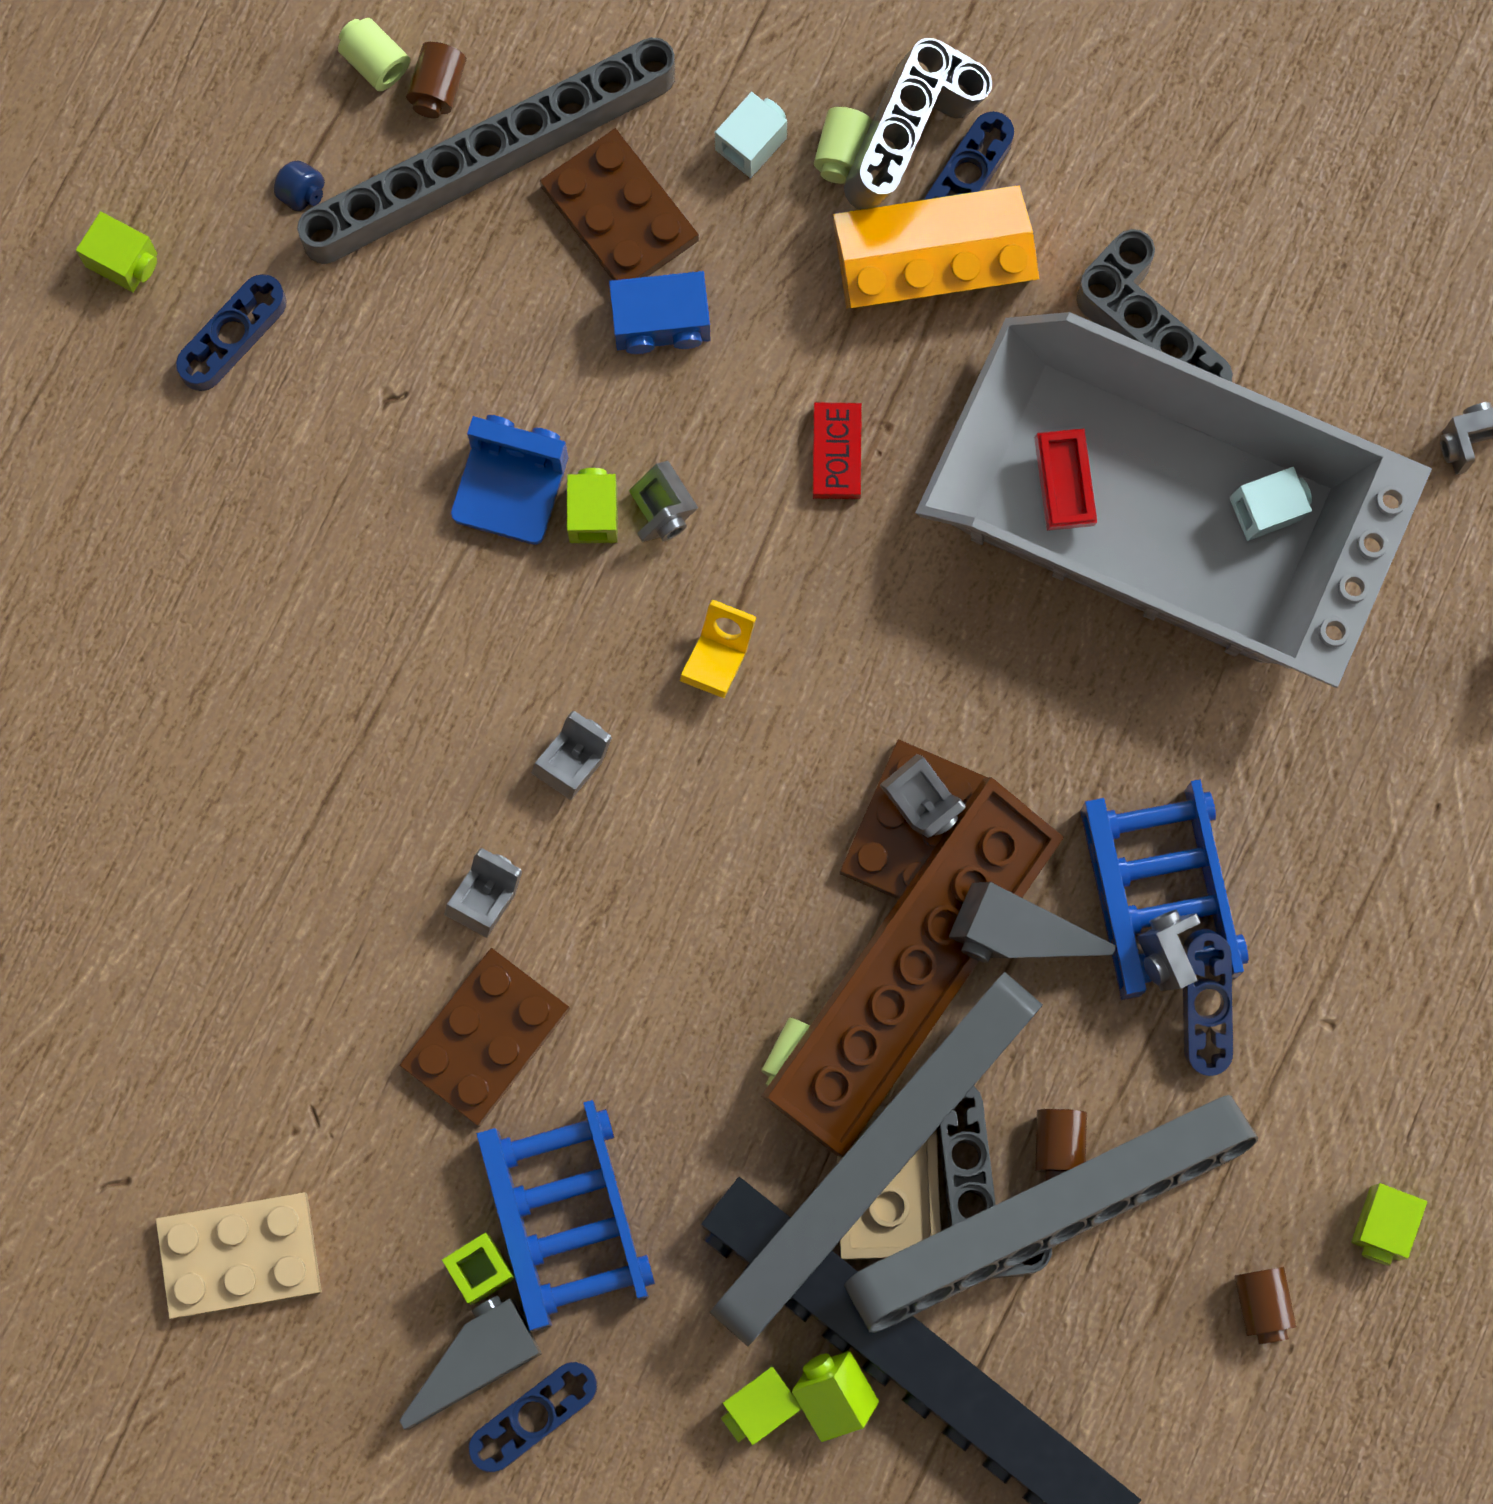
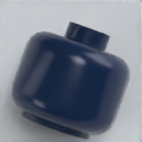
[273,160,325,211]

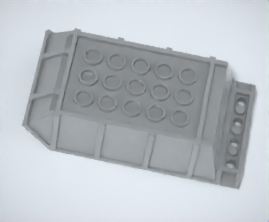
[915,312,1432,688]

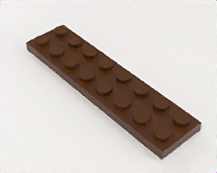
[761,777,1064,1157]

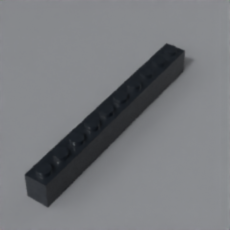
[701,1176,1141,1504]

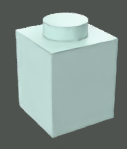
[715,92,787,178]
[1229,466,1312,541]

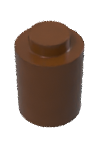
[406,42,467,119]
[1035,1109,1087,1181]
[1234,1267,1297,1345]

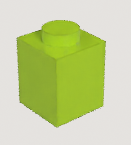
[76,211,157,293]
[567,468,618,543]
[1351,1183,1428,1266]
[442,1232,516,1306]
[792,1351,879,1442]
[721,1367,802,1445]

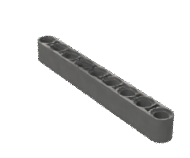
[297,37,675,264]
[709,972,1043,1347]
[844,1095,1258,1333]

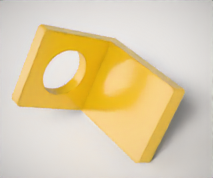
[680,600,756,698]

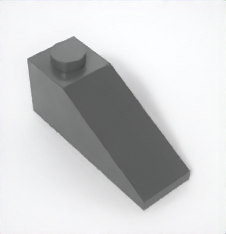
[949,882,1116,963]
[399,1296,542,1430]

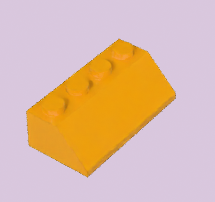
[832,185,1039,309]

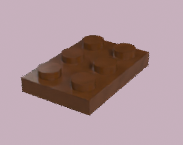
[540,128,699,280]
[840,739,988,900]
[399,948,570,1127]

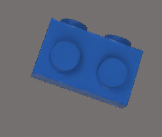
[451,415,569,545]

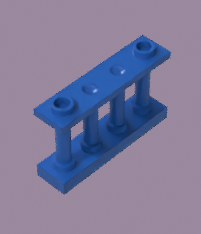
[1080,779,1249,1000]
[476,1100,655,1331]

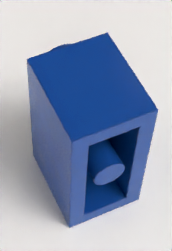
[609,271,711,354]

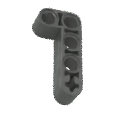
[844,38,992,210]
[1076,229,1233,382]
[937,1086,1052,1280]

